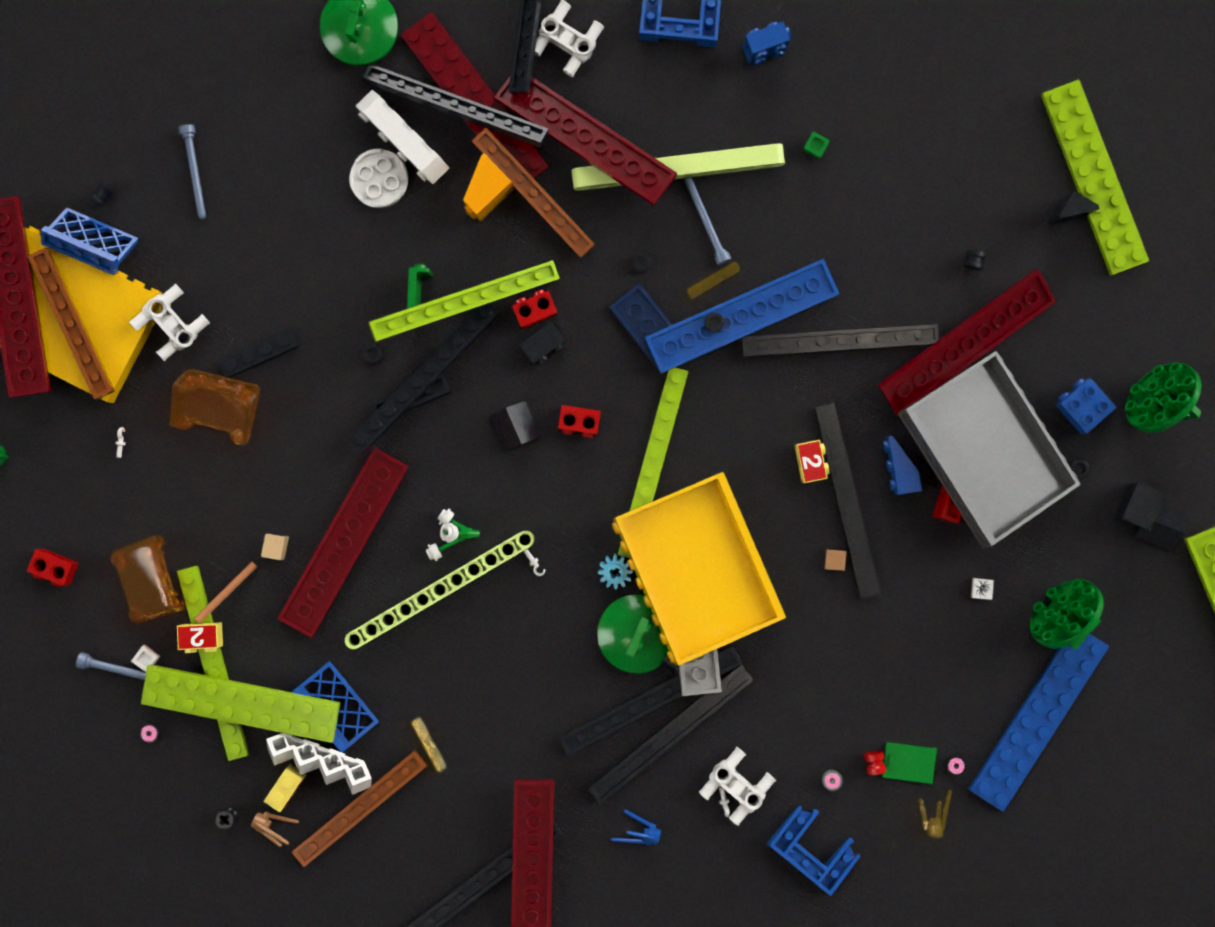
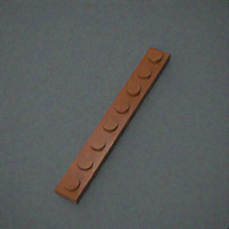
[472,128,594,258]
[28,247,115,400]
[292,750,427,867]

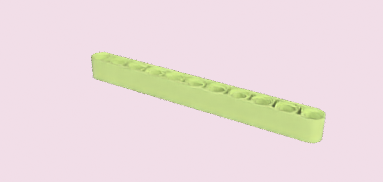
[571,144,785,191]
[345,531,534,649]

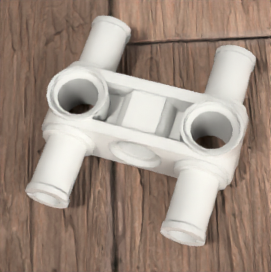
[535,0,604,77]
[129,284,210,361]
[699,747,777,826]

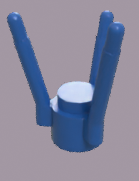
[611,810,661,846]

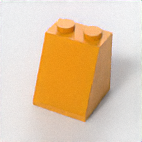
[463,153,514,222]

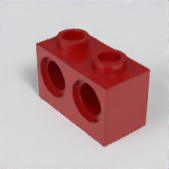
[512,290,558,329]
[558,405,601,438]
[932,485,962,524]
[27,548,79,587]

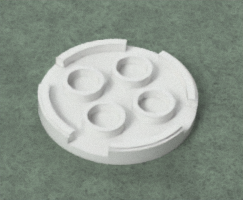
[349,149,409,208]

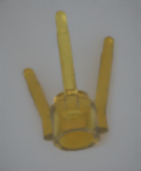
[919,789,952,838]

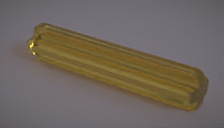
[687,262,740,299]
[410,717,446,772]

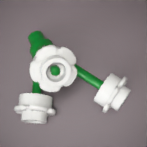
[426,509,479,561]

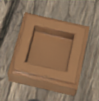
[824,549,846,571]

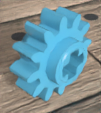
[598,553,633,590]

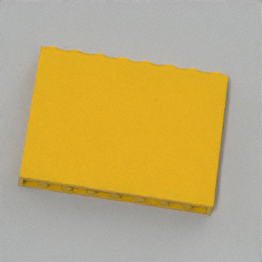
[0,226,163,403]
[612,472,786,666]

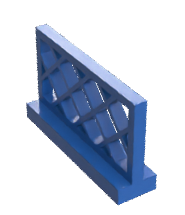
[41,208,138,275]
[292,661,379,753]

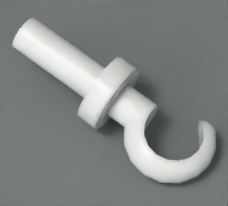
[115,427,126,458]
[524,549,545,576]
[719,787,730,817]

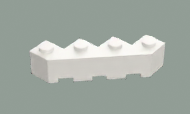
[356,90,449,184]
[266,733,371,795]

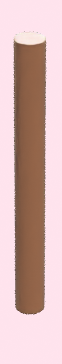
[195,562,257,623]

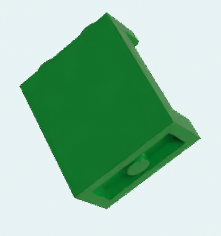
[407,264,433,309]

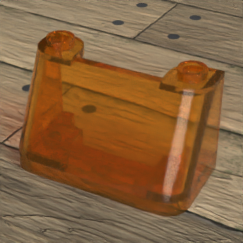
[170,369,261,445]
[111,535,186,625]

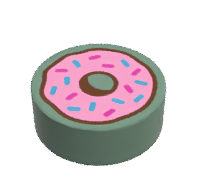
[822,770,842,791]

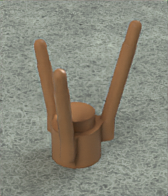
[251,811,299,847]

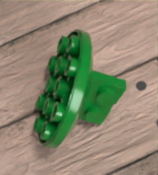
[320,0,398,66]
[1125,362,1202,433]
[1030,579,1104,650]
[598,594,669,673]

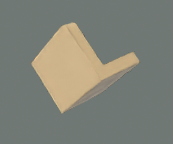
[261,534,289,560]

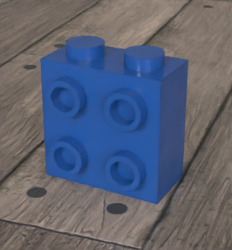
[743,22,791,65]
[1055,378,1117,434]

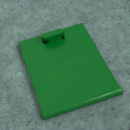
[882,742,937,785]

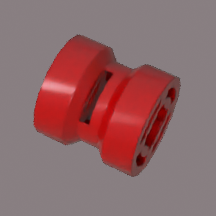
[864,751,886,775]

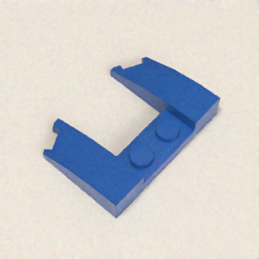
[639,0,721,48]
[766,806,860,896]

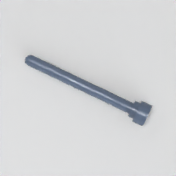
[178,124,206,219]
[685,177,731,266]
[76,652,146,680]

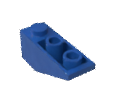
[883,436,922,495]

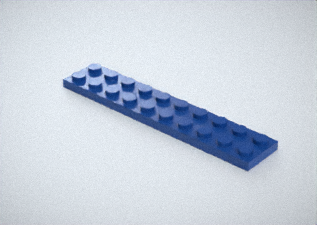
[644,259,839,374]
[968,633,1109,812]

